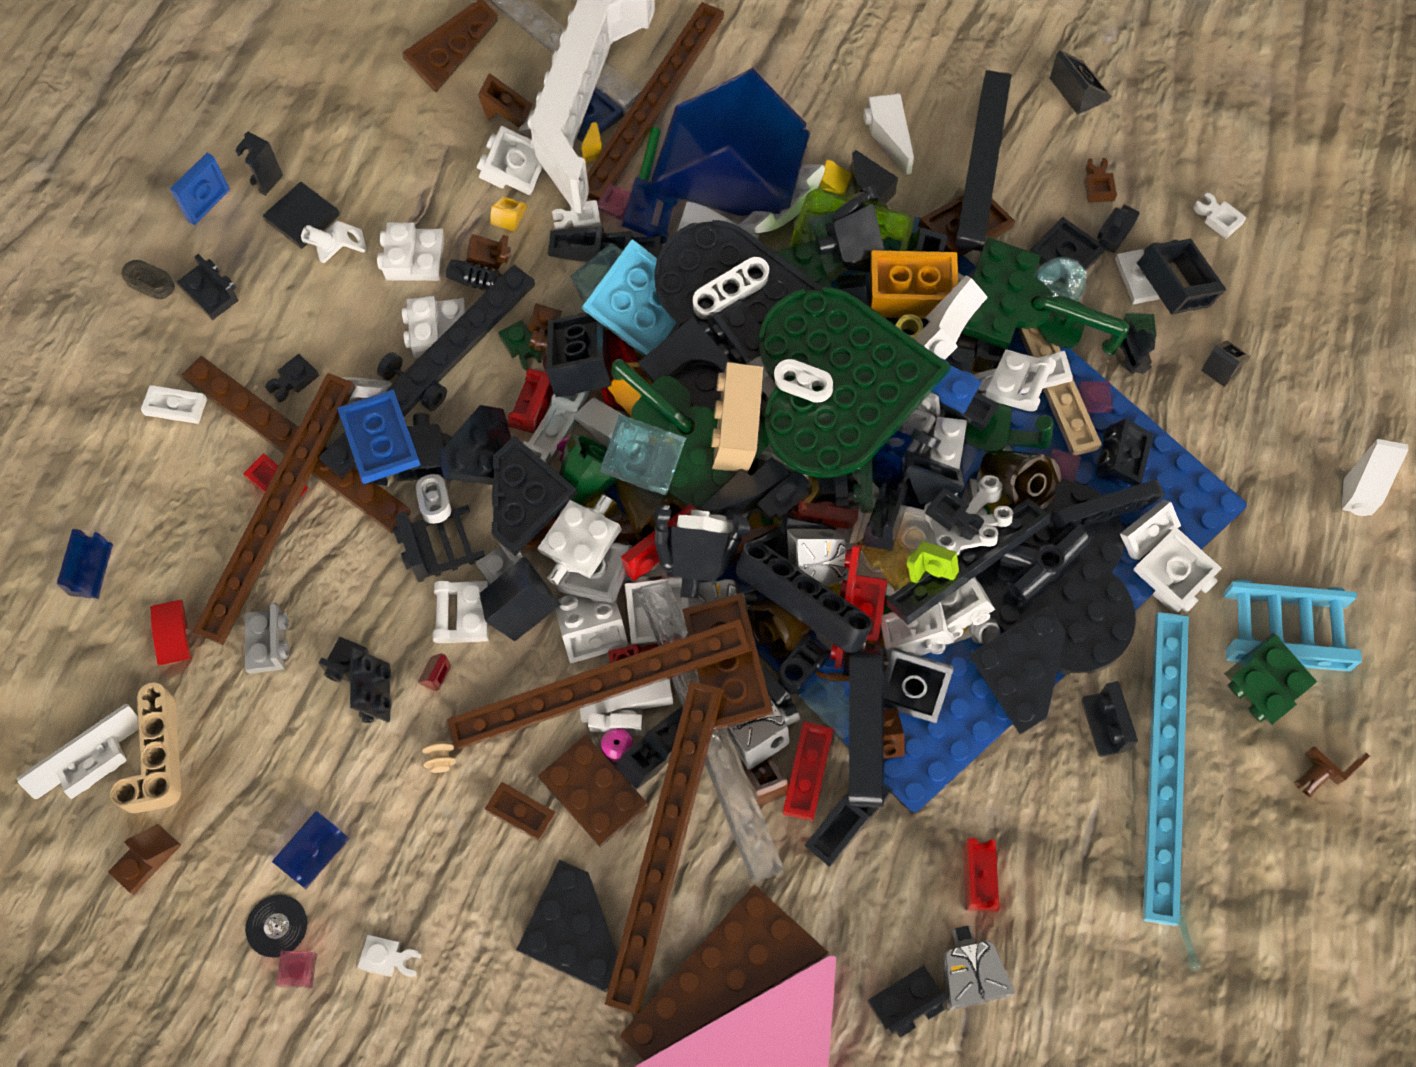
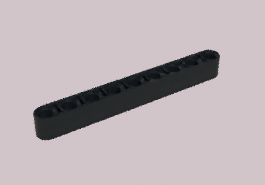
[955,70,1012,252]

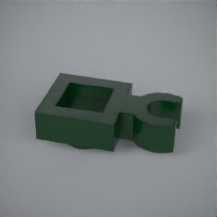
[498,320,542,370]

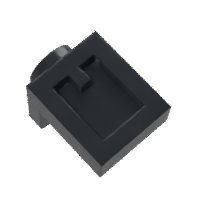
[318,636,369,683]

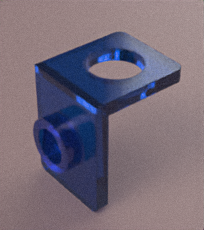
[872,431,914,486]

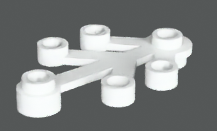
[924,475,1013,555]

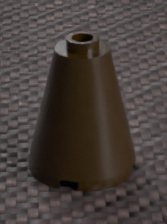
[980,450,1061,509]
[615,470,687,542]
[747,598,812,659]

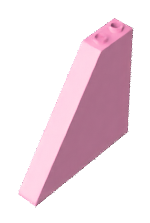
[635,956,836,1067]

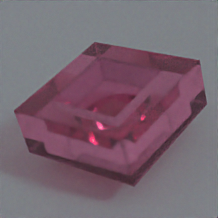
[597,184,634,220]
[1079,382,1113,413]
[1050,449,1082,482]
[276,951,317,988]

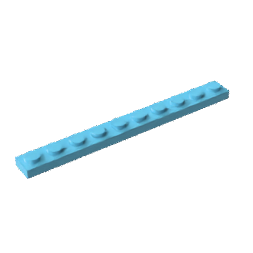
[1143,612,1189,926]

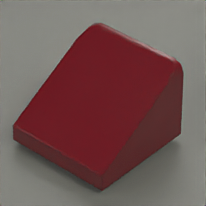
[418,653,451,691]

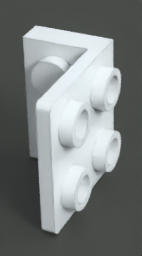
[555,595,628,664]

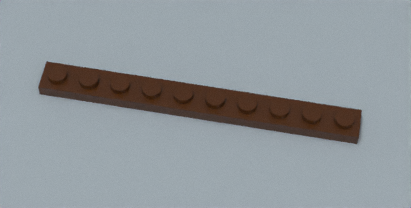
[587,2,724,204]
[181,356,411,534]
[193,373,356,645]
[447,619,751,750]
[604,681,723,1014]

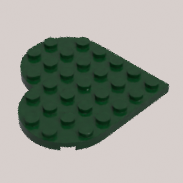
[759,287,951,478]

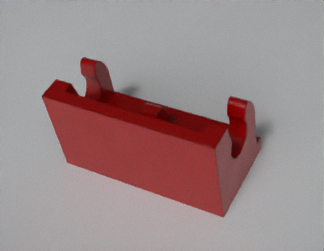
[507,369,554,434]
[963,838,1000,911]

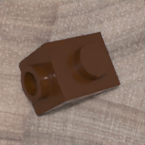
[466,234,511,270]
[884,708,904,759]

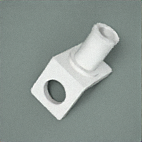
[301,221,367,263]

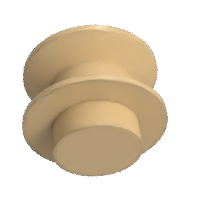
[422,741,456,773]

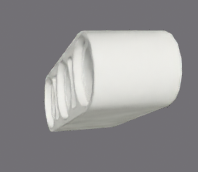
[693,257,769,319]

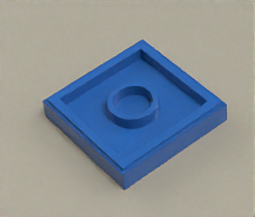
[170,152,230,225]

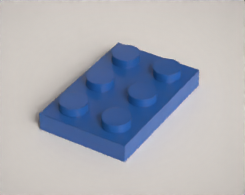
[337,389,420,484]

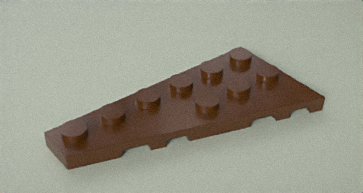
[619,885,828,1061]

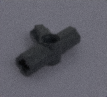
[1000,523,1091,603]

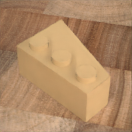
[711,362,763,473]

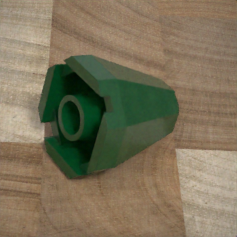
[559,434,626,507]

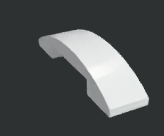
[738,164,825,233]
[523,391,590,465]

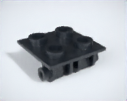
[350,647,392,723]

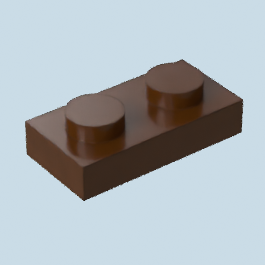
[485,782,557,842]

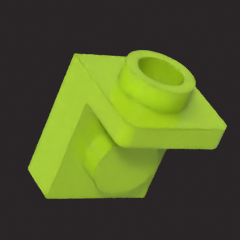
[907,540,959,583]

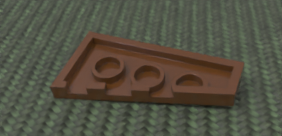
[402,0,498,93]

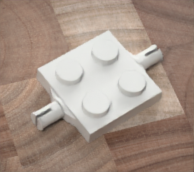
[538,495,622,585]

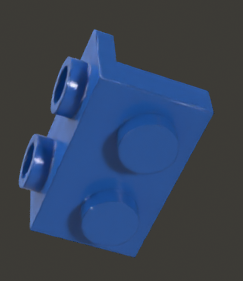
[931,358,982,414]

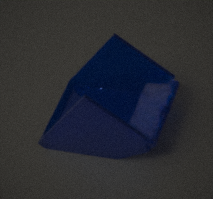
[649,68,810,216]

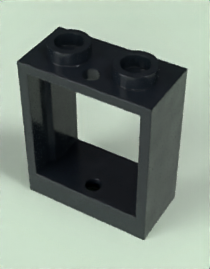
[1137,238,1226,315]

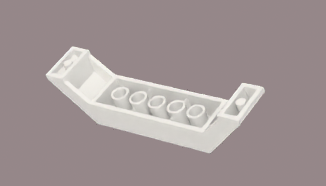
[528,0,655,213]

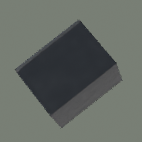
[1049,50,1112,115]
[479,557,561,641]
[884,648,954,723]

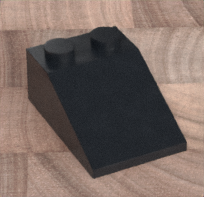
[546,313,612,398]

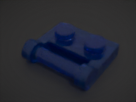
[621,177,679,244]

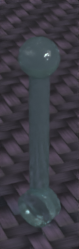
[1179,901,1201,970]

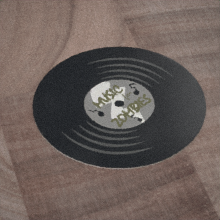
[245,895,307,958]

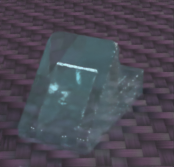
[799,677,849,739]

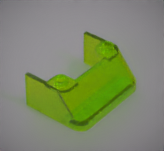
[791,187,915,251]

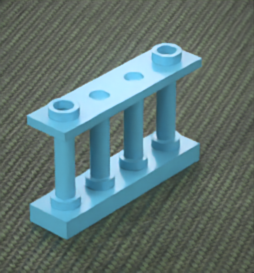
[1224,579,1362,671]

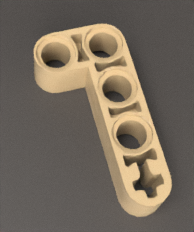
[110,682,181,813]

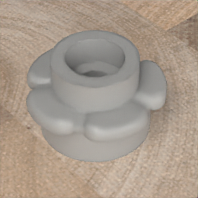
[970,617,1000,645]

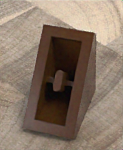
[739,756,788,808]

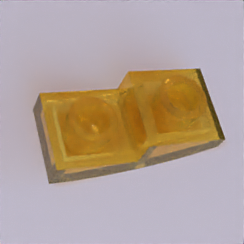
[857,539,911,591]

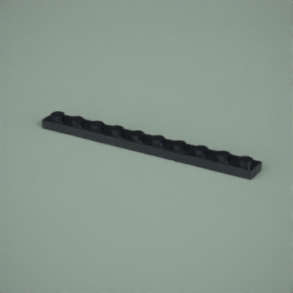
[319,264,535,479]

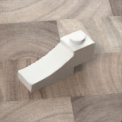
[914,276,988,359]

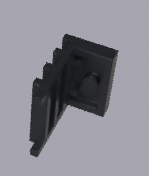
[393,505,485,582]

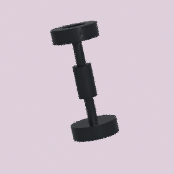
[377,352,447,411]
[886,427,941,506]

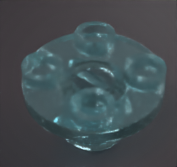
[1034,257,1086,301]

